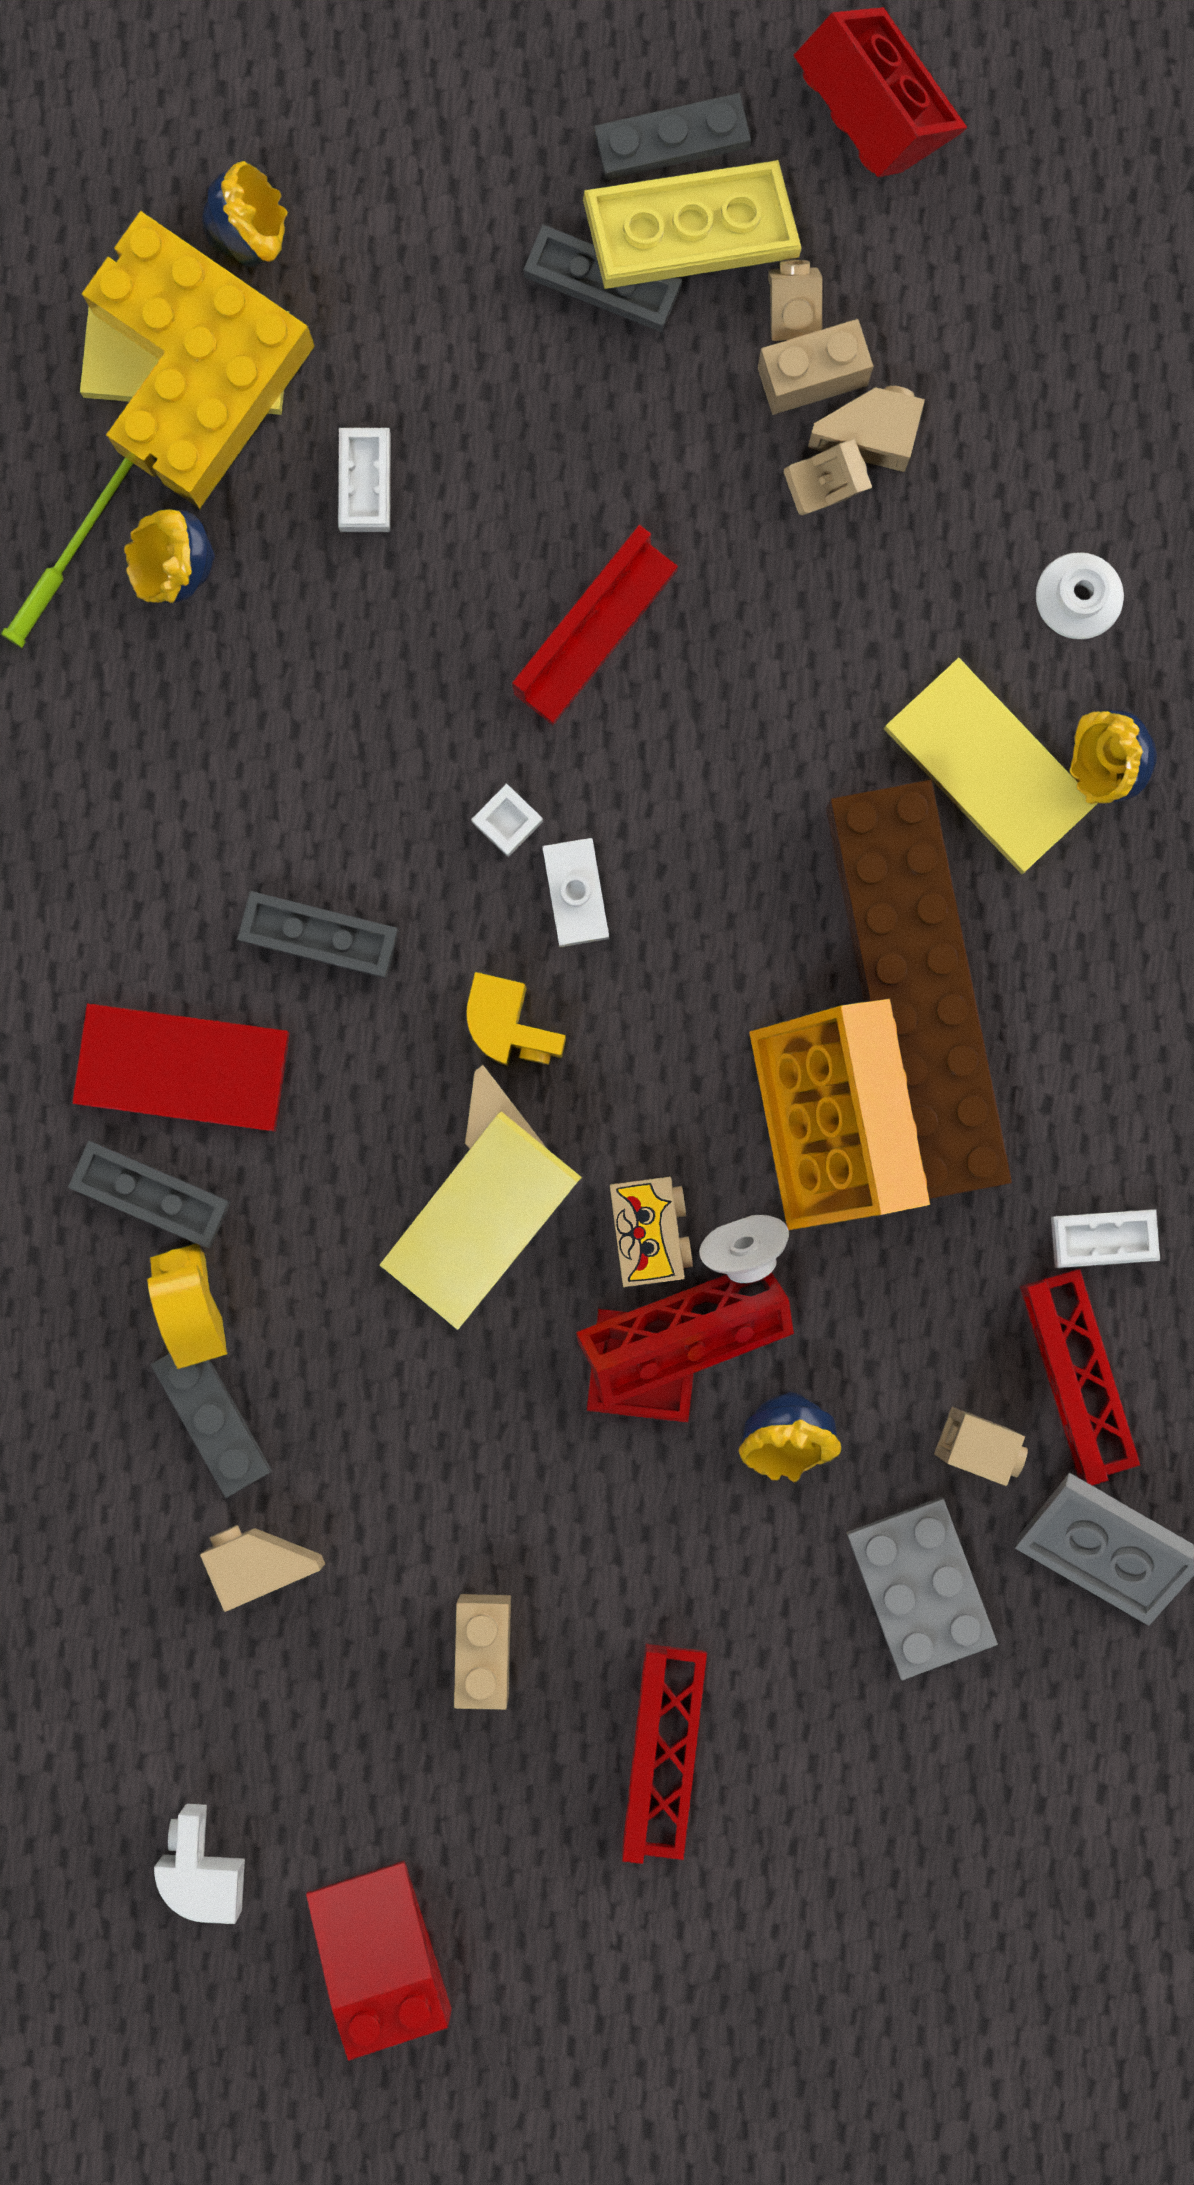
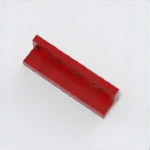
[512,524,678,725]
[1020,1269,1140,1486]
[576,1272,794,1408]
[622,1644,707,1864]

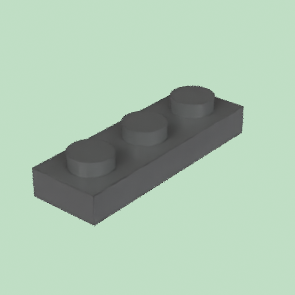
[594,93,751,180]
[523,224,682,332]
[237,891,399,979]
[68,1141,231,1248]
[150,1353,272,1498]

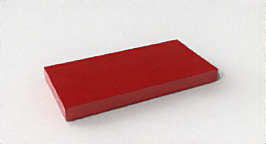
[72,1003,290,1132]

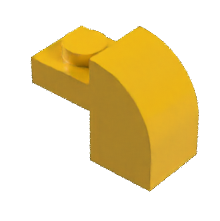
[467,972,566,1066]
[147,1243,227,1369]

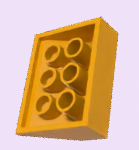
[749,999,930,1230]

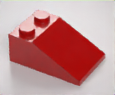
[306,1860,452,2061]

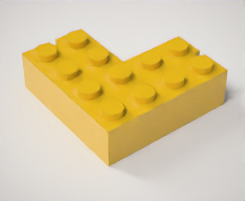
[82,211,315,509]

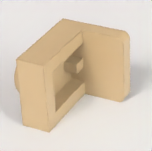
[768,260,822,341]
[784,439,872,515]

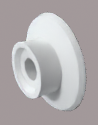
[1036,553,1124,639]
[699,1215,789,1283]

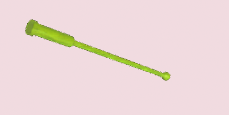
[1,458,134,648]

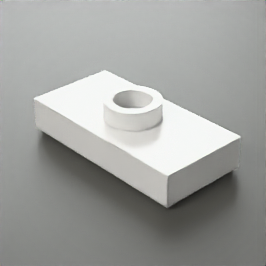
[338,428,391,532]
[542,838,609,947]
[1051,1210,1160,1268]

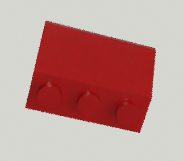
[793,7,967,177]

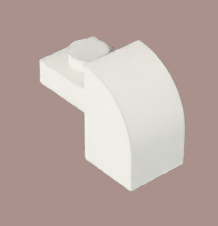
[154,1804,245,1924]

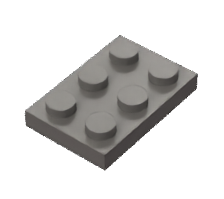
[1015,1473,1194,1626]
[846,1497,998,1680]

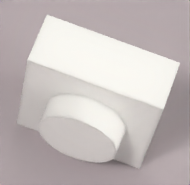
[471,783,543,857]

